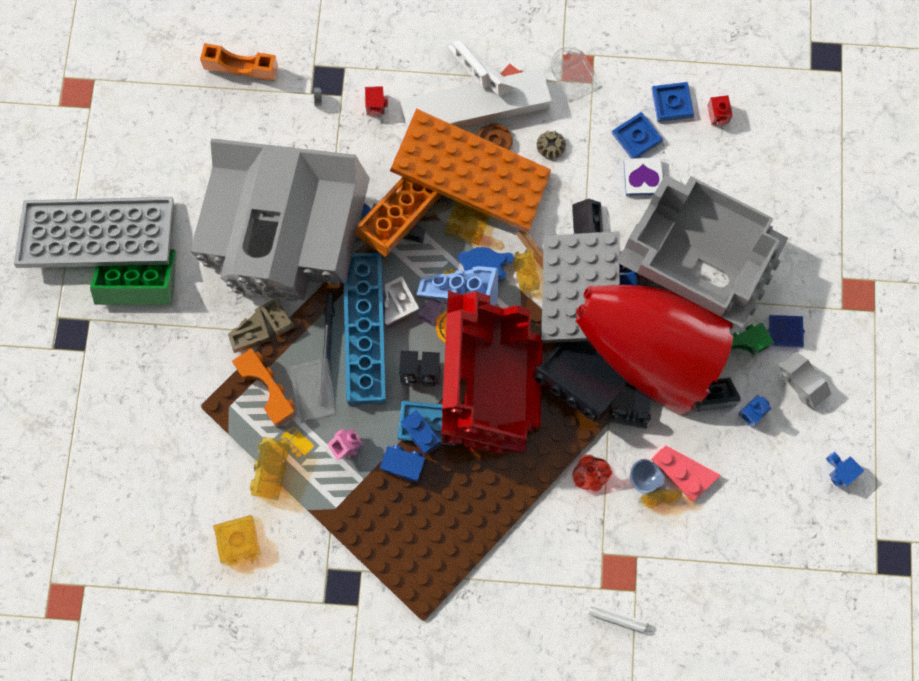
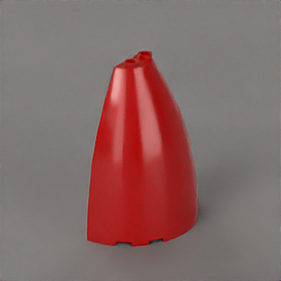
[575,285,733,415]

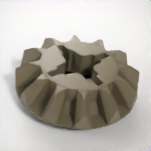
[537,130,566,159]

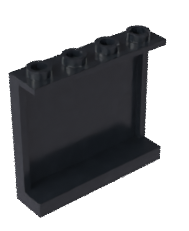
[532,341,628,423]

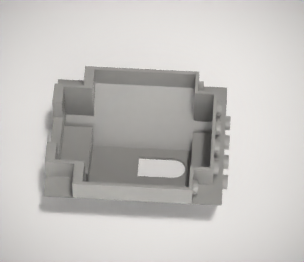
[617,175,788,328]

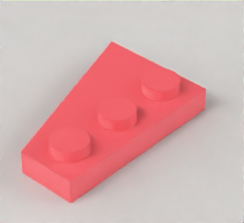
[651,445,721,502]

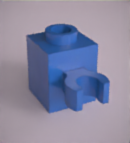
[738,395,772,428]
[825,452,864,489]

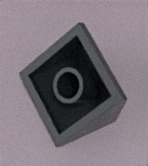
[695,377,741,412]

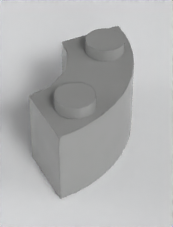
[778,352,831,408]

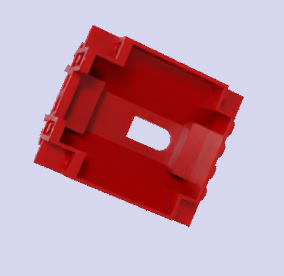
[441,290,543,454]

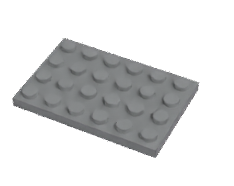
[541,231,620,343]

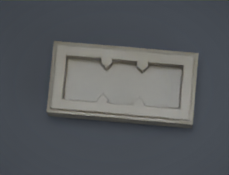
[260,299,294,336]

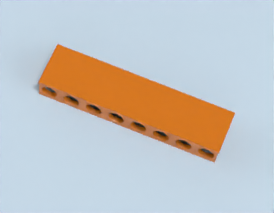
[355,177,442,257]

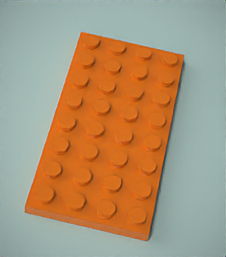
[390,108,551,233]

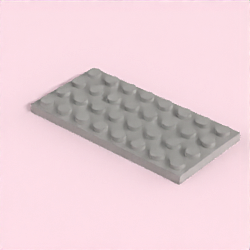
[14,197,174,268]

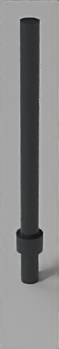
[320,293,335,407]

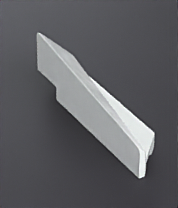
[447,40,516,97]

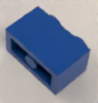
[401,410,441,457]
[380,445,426,483]

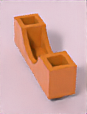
[200,43,278,81]
[232,348,296,428]

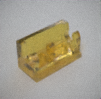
[513,248,540,293]

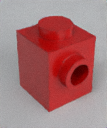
[365,86,388,116]
[707,95,733,126]

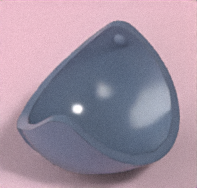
[630,459,665,493]

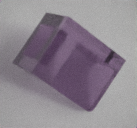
[417,299,446,327]

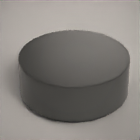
[314,87,322,106]

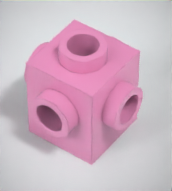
[327,429,364,461]

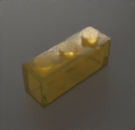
[250,437,290,500]

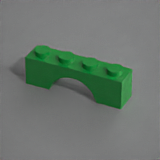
[731,323,774,355]

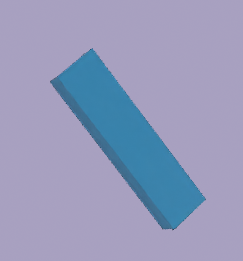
[344,252,386,405]

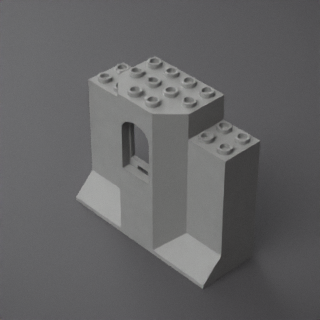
[190,138,370,302]

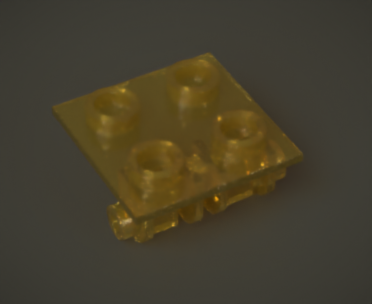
[444,201,490,245]

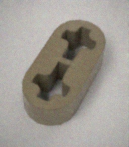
[423,195,453,218]

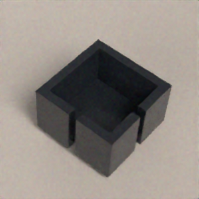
[399,350,440,387]

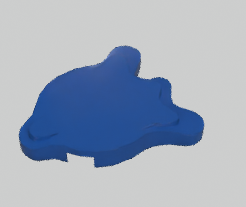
[458,247,514,292]

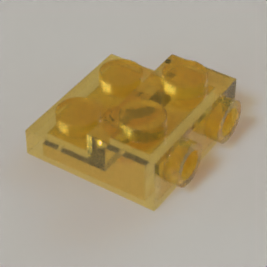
[213,515,262,567]

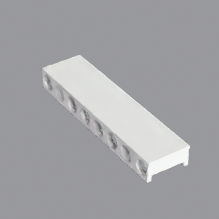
[400,68,552,129]

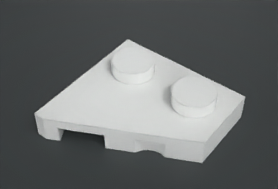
[385,276,419,327]

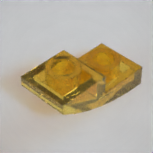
[638,490,682,508]

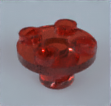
[572,454,612,492]

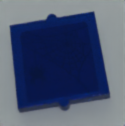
[767,315,805,347]

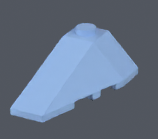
[417,266,498,306]

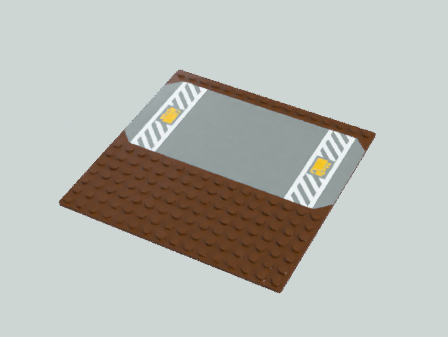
[201,210,628,621]

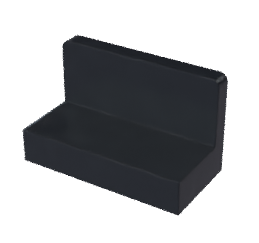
[572,198,603,234]

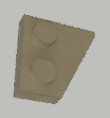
[228,307,271,353]

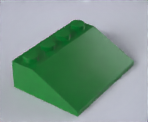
[90,249,176,305]

